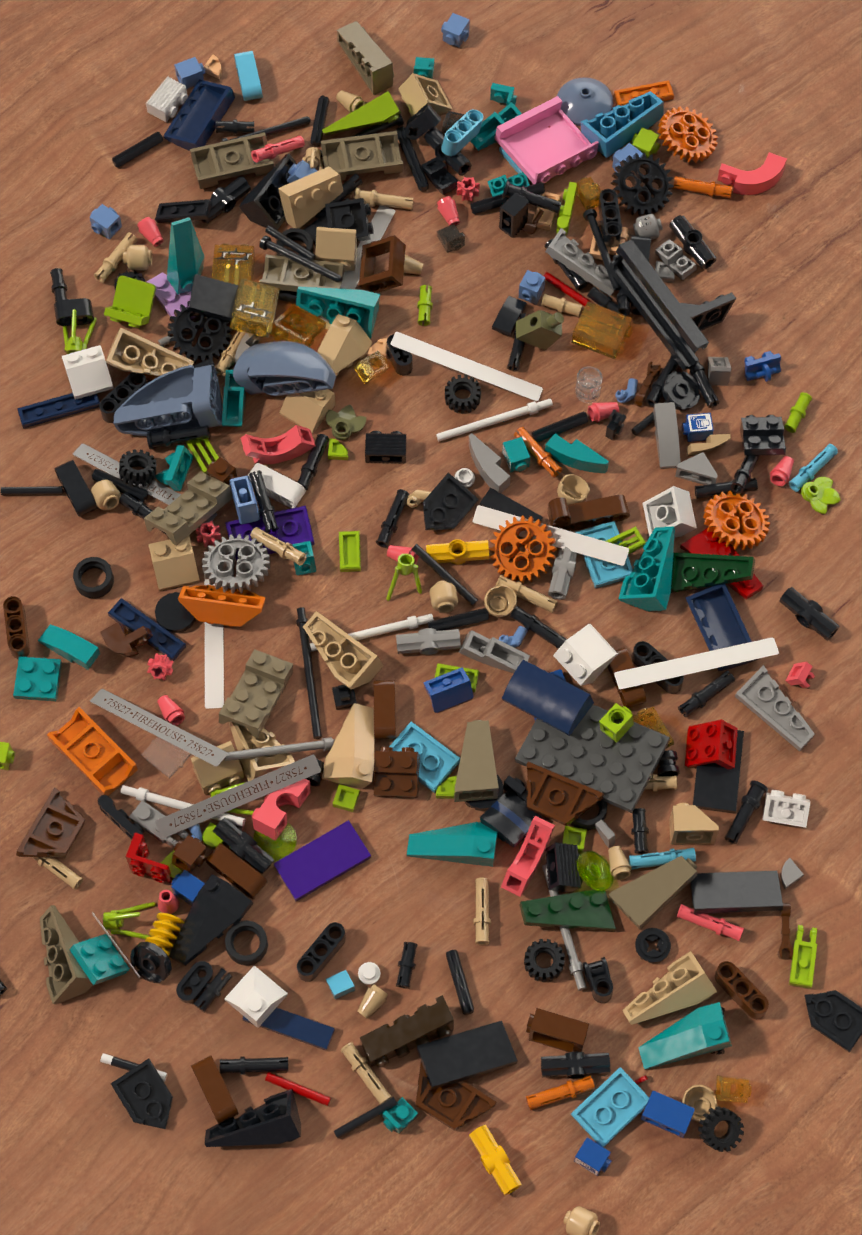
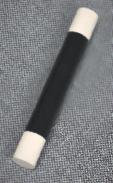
[100,1053,168,1082]

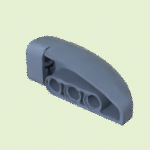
[233,341,336,396]
[113,365,222,436]

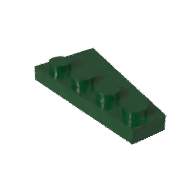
[671,552,755,593]
[519,888,616,932]

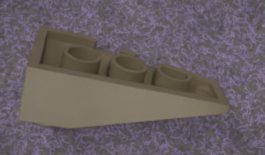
[40,905,93,1004]

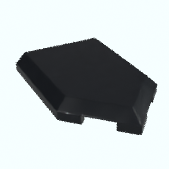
[423,472,479,530]
[804,990,862,1053]
[110,1058,173,1129]

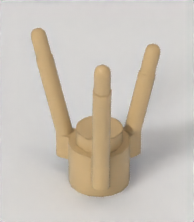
[302,147,323,170]

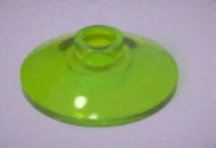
[253,822,297,861]
[577,851,613,891]

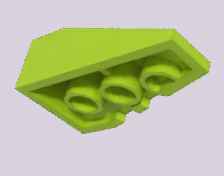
[322,91,401,135]

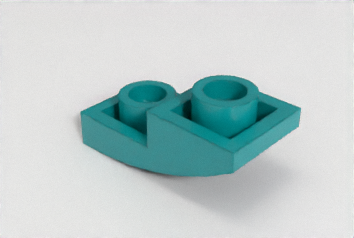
[487,172,530,196]

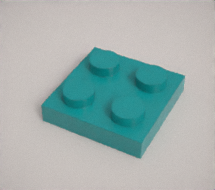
[13,657,62,702]
[70,934,130,985]

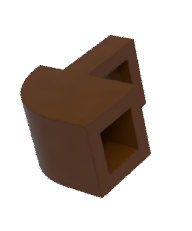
[100,622,153,656]

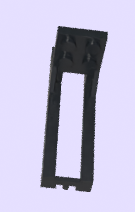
[607,240,736,371]

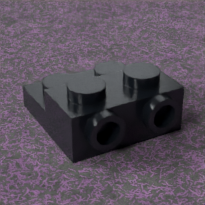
[325,198,374,242]
[740,415,786,456]

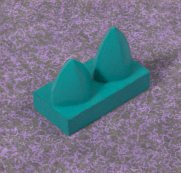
[155,445,194,491]

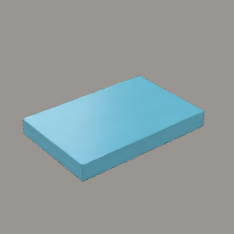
[575,521,633,588]
[389,721,460,793]
[571,1067,649,1147]

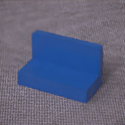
[423,667,474,713]
[641,1091,695,1138]

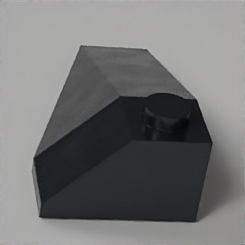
[239,153,297,230]
[169,874,253,966]
[204,1089,301,1147]

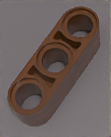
[3,596,30,659]
[607,647,647,708]
[373,680,396,739]
[205,843,267,899]
[715,961,769,1019]
[191,1056,239,1124]

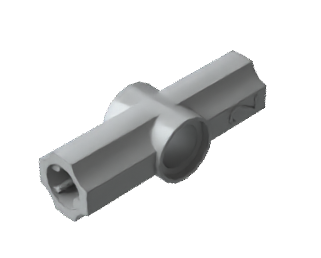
[548,547,577,600]
[396,628,461,655]

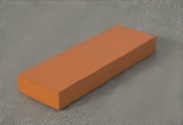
[614,80,674,106]

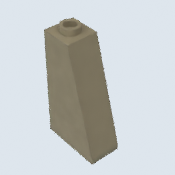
[454,720,499,802]
[609,856,697,930]

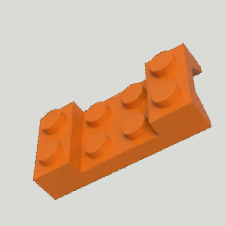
[47,707,138,796]

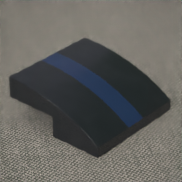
[480,790,542,848]

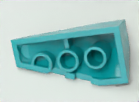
[167,217,205,294]
[296,287,380,340]
[619,526,675,611]
[407,822,497,867]
[638,1002,732,1070]

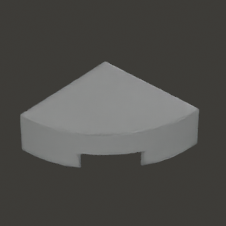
[655,261,674,283]
[595,820,615,848]
[781,858,804,889]

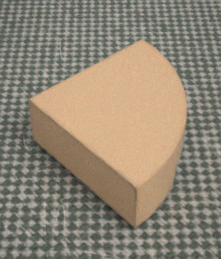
[204,55,222,79]
[367,338,387,359]

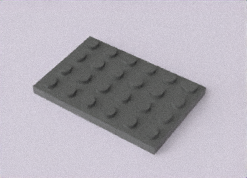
[515,705,670,813]

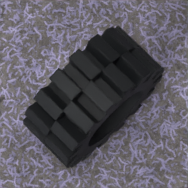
[445,374,481,414]
[119,449,156,487]
[524,939,565,982]
[698,1106,744,1152]

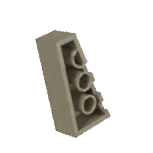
[337,21,394,95]

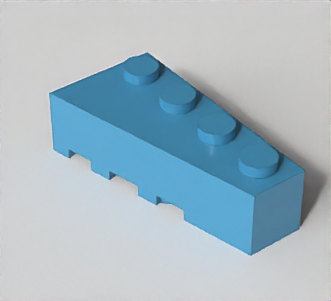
[581,91,664,158]

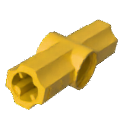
[426,539,489,565]
[469,1125,522,1196]

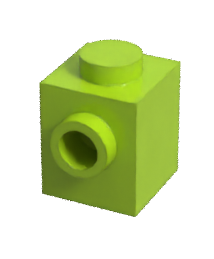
[631,128,660,158]

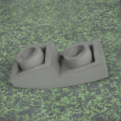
[655,239,697,280]
[235,325,260,363]

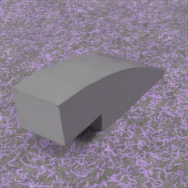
[653,402,680,469]
[469,433,510,493]
[459,630,530,673]

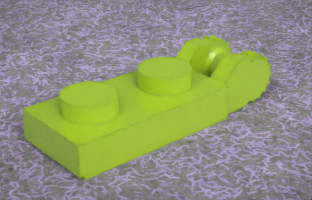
[556,182,577,236]
[789,925,817,989]

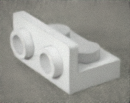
[762,790,810,828]

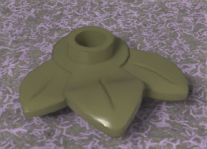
[326,405,366,440]

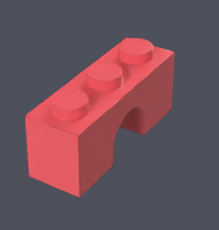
[252,779,311,841]

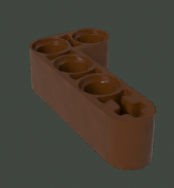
[547,495,630,531]

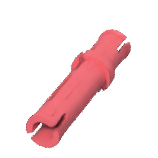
[251,135,305,163]
[677,904,744,941]

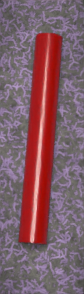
[543,272,594,310]
[265,1072,331,1106]

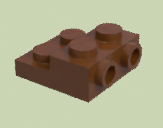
[374,747,420,798]

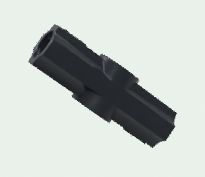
[424,127,472,176]
[201,177,251,224]
[669,215,717,269]
[779,587,840,641]
[213,817,274,874]
[541,1052,611,1079]

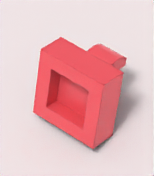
[785,662,815,688]

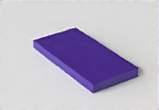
[225,506,315,561]
[274,820,371,901]

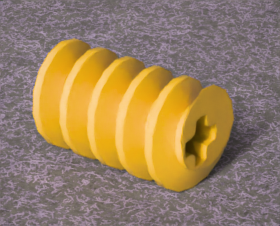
[145,913,184,956]

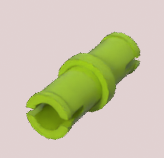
[417,285,433,326]
[784,392,812,433]

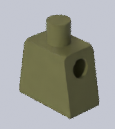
[516,310,564,350]

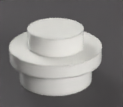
[454,468,475,488]
[358,962,381,985]

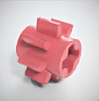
[457,177,480,201]
[196,521,221,547]
[147,653,174,681]

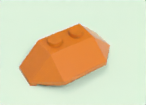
[178,585,266,627]

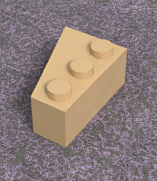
[278,166,343,228]

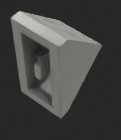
[708,357,731,386]
[675,452,718,485]

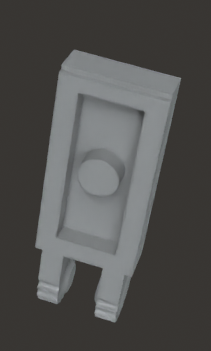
[129,800,189,848]

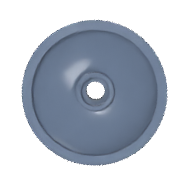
[557,77,613,126]

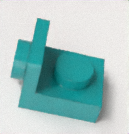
[414,57,435,79]
[490,83,517,106]
[292,541,316,576]
[383,1097,418,1134]

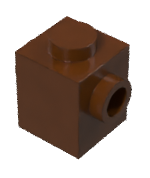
[207,457,237,487]
[172,835,207,874]

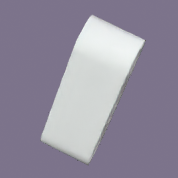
[248,463,306,508]

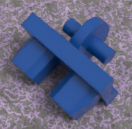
[744,351,781,382]

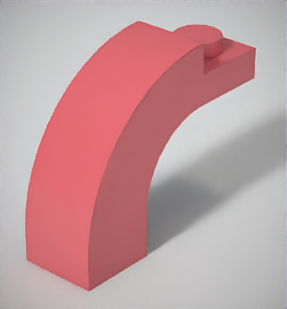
[717,152,787,195]
[240,425,315,465]
[501,816,555,897]

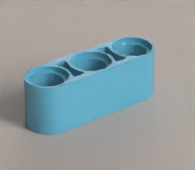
[234,51,263,101]
[441,109,483,156]

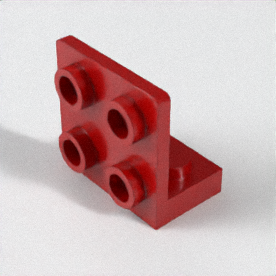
[685,719,738,769]
[125,833,172,883]

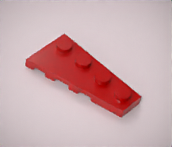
[680,528,764,600]

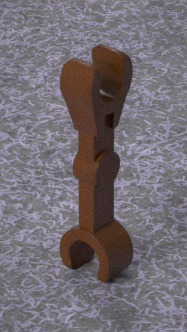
[634,362,661,407]
[778,903,793,959]

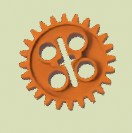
[657,106,718,163]
[703,491,770,550]
[489,515,557,583]

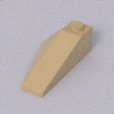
[303,611,383,689]

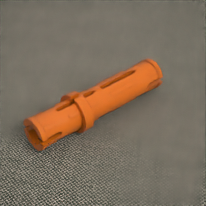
[673,176,732,198]
[514,427,562,478]
[526,1075,595,1110]

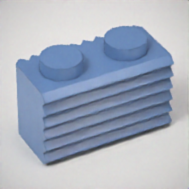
[230,476,260,524]

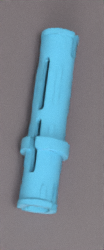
[789,444,838,492]
[629,847,696,870]

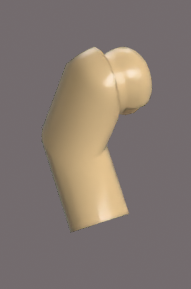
[406,490,431,508]

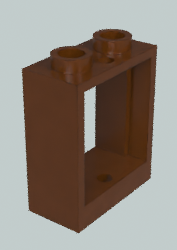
[359,235,406,293]
[526,1008,589,1052]

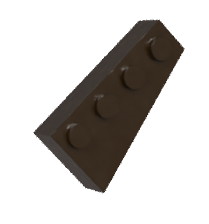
[360,995,454,1067]

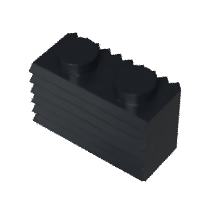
[499,192,529,238]
[365,431,407,464]
[545,843,583,893]

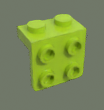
[104,276,156,328]

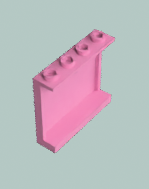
[495,96,599,184]

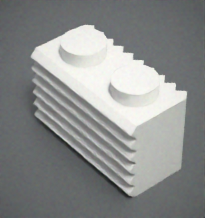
[146,76,188,122]

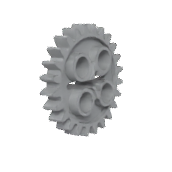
[202,534,270,594]

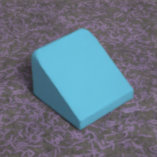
[326,970,355,999]

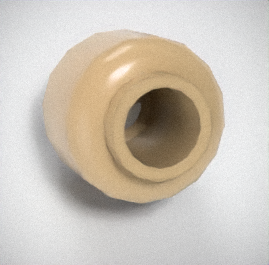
[123,245,152,271]
[91,480,121,510]
[429,581,458,613]
[564,1206,600,1235]

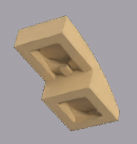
[687,434,731,455]

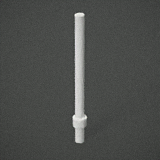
[436,399,553,442]
[310,614,434,651]
[121,785,245,827]

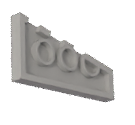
[545,228,614,296]
[735,665,815,751]

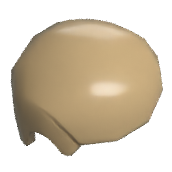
[557,474,590,505]
[484,584,517,617]
[682,1085,718,1122]

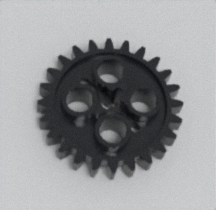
[611,153,674,217]
[167,301,232,363]

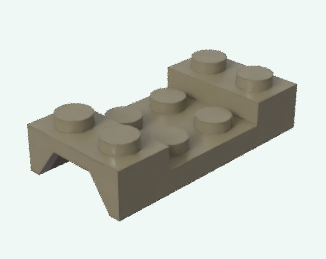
[321,131,403,180]
[190,132,274,189]
[259,255,344,295]
[144,472,233,546]
[219,649,293,738]

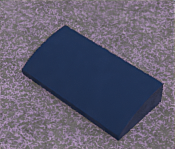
[163,79,235,151]
[685,584,758,671]
[502,660,594,736]

